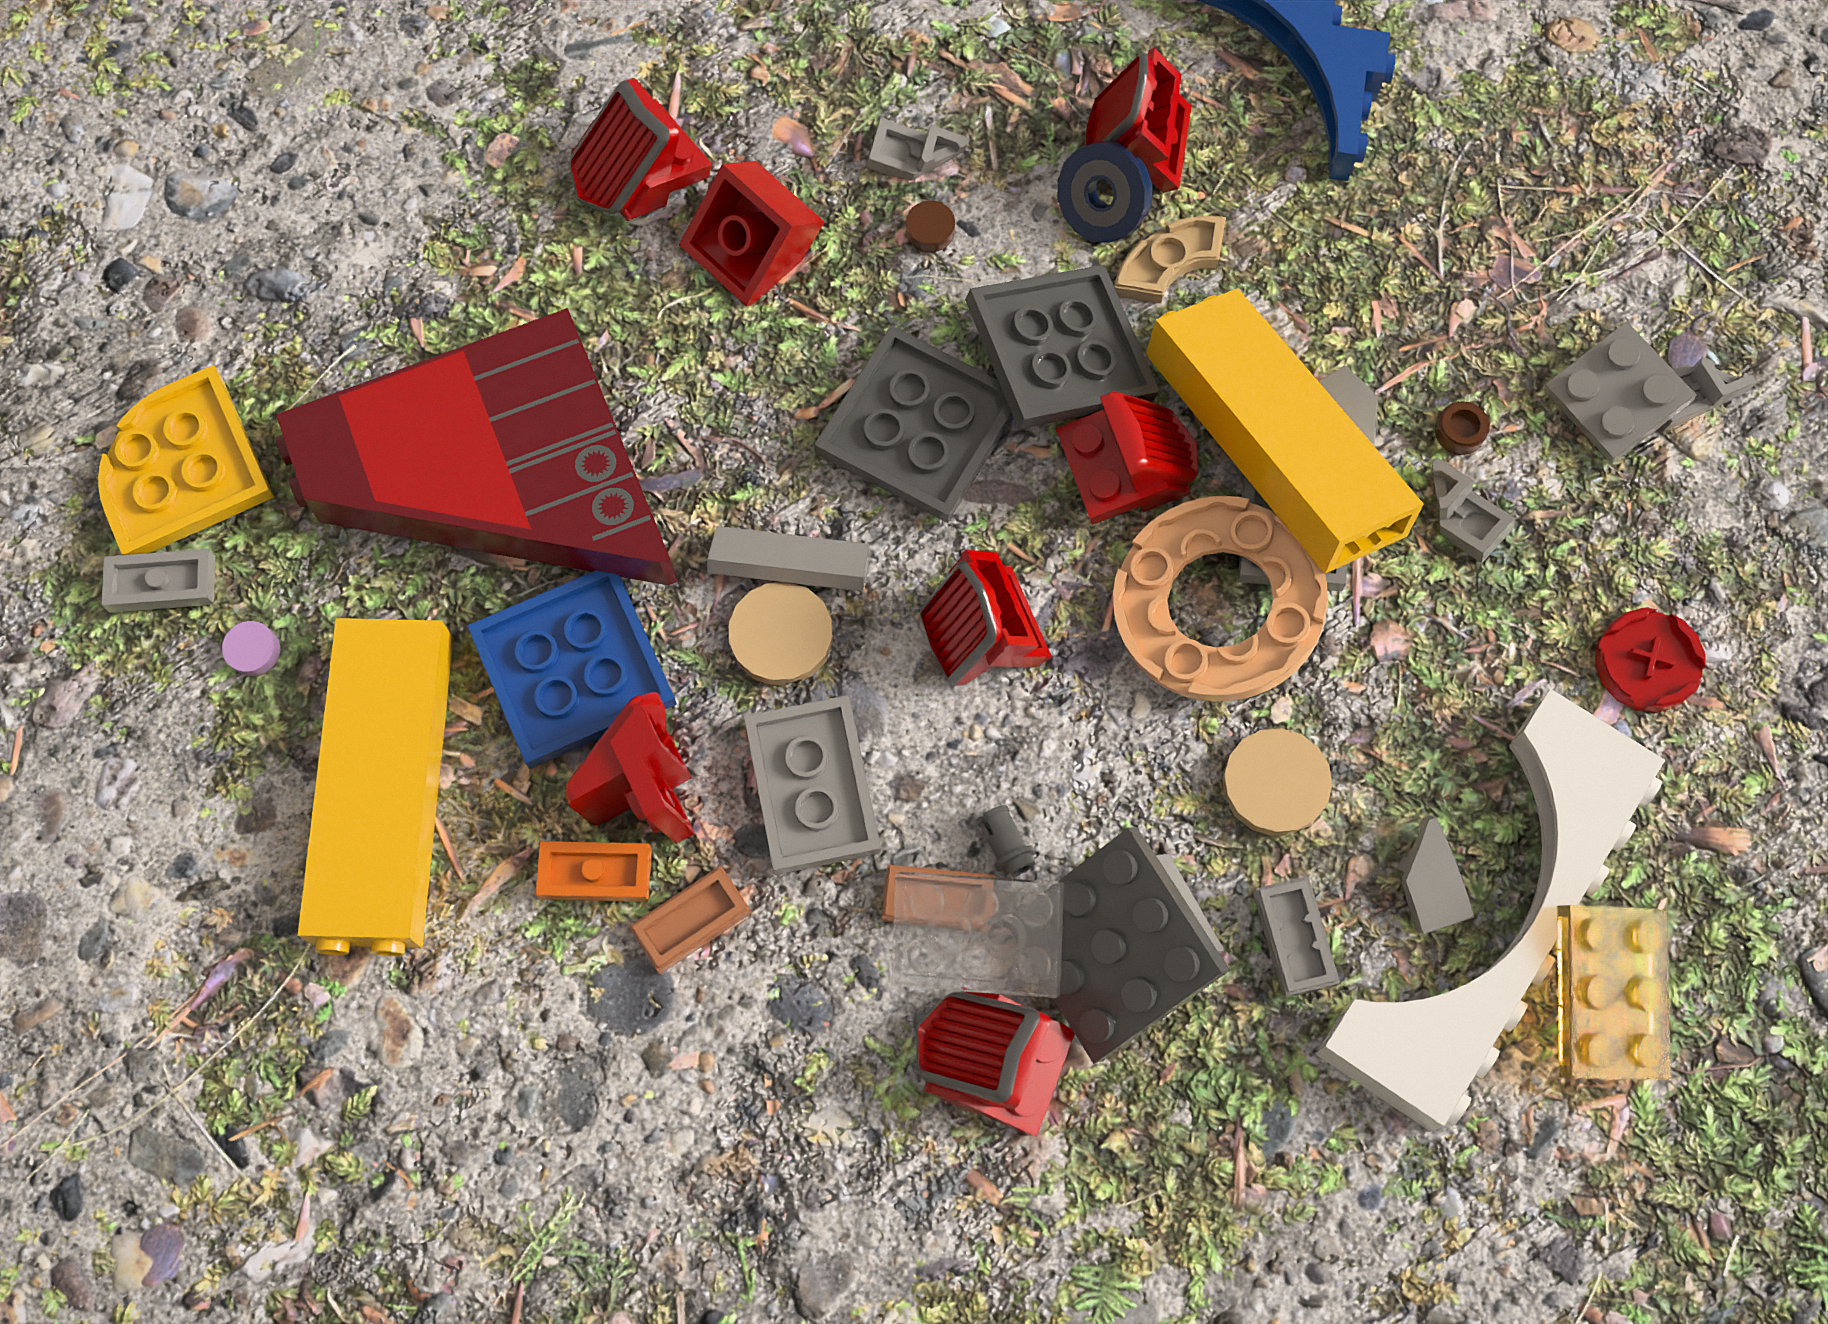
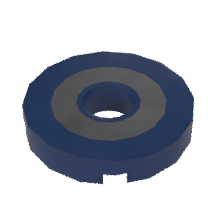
[1057,141,1152,243]

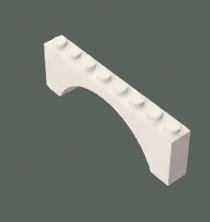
[1315,689,1665,1132]

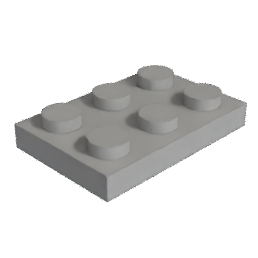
[744,695,881,875]

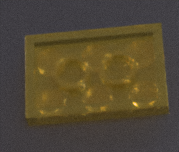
[1557,905,1671,1080]

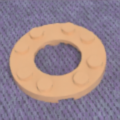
[1113,496,1328,702]

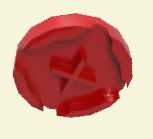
[1595,608,1706,713]

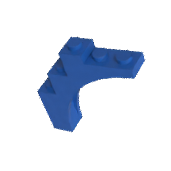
[1198,0,1396,181]

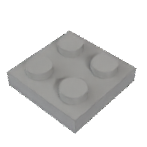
[1544,321,1697,464]

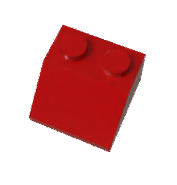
[679,161,825,306]

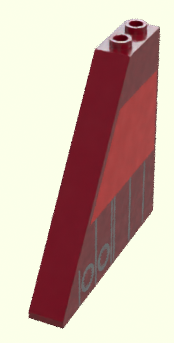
[275,308,678,585]

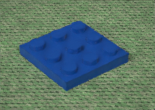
[467,570,677,769]

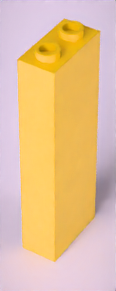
[1146,288,1424,574]
[298,618,454,957]

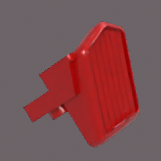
[1055,391,1198,525]
[565,692,695,844]

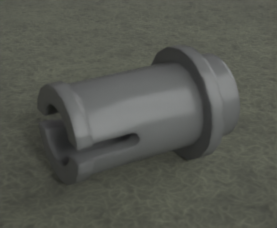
[976,805,1036,879]

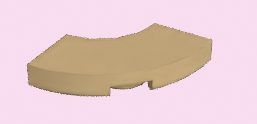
[1114,216,1226,303]

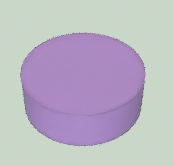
[222,621,280,676]

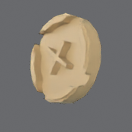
[728,582,833,686]
[1222,728,1332,836]

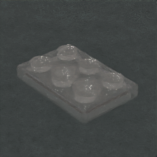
[891,872,1064,998]

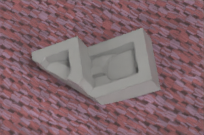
[1660,357,1757,431]
[1432,458,1515,563]

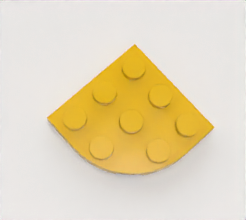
[98,365,275,555]

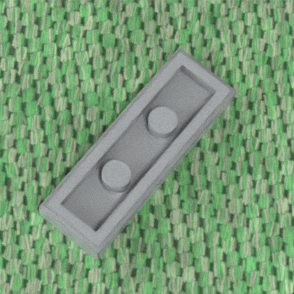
[707,526,870,591]

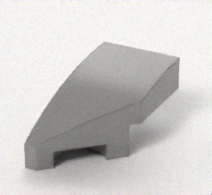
[865,118,970,181]
[1319,365,1378,445]
[1397,815,1474,934]

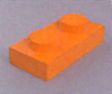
[536,841,652,902]

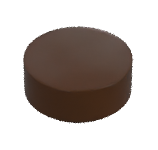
[906,201,955,252]
[1435,401,1490,455]

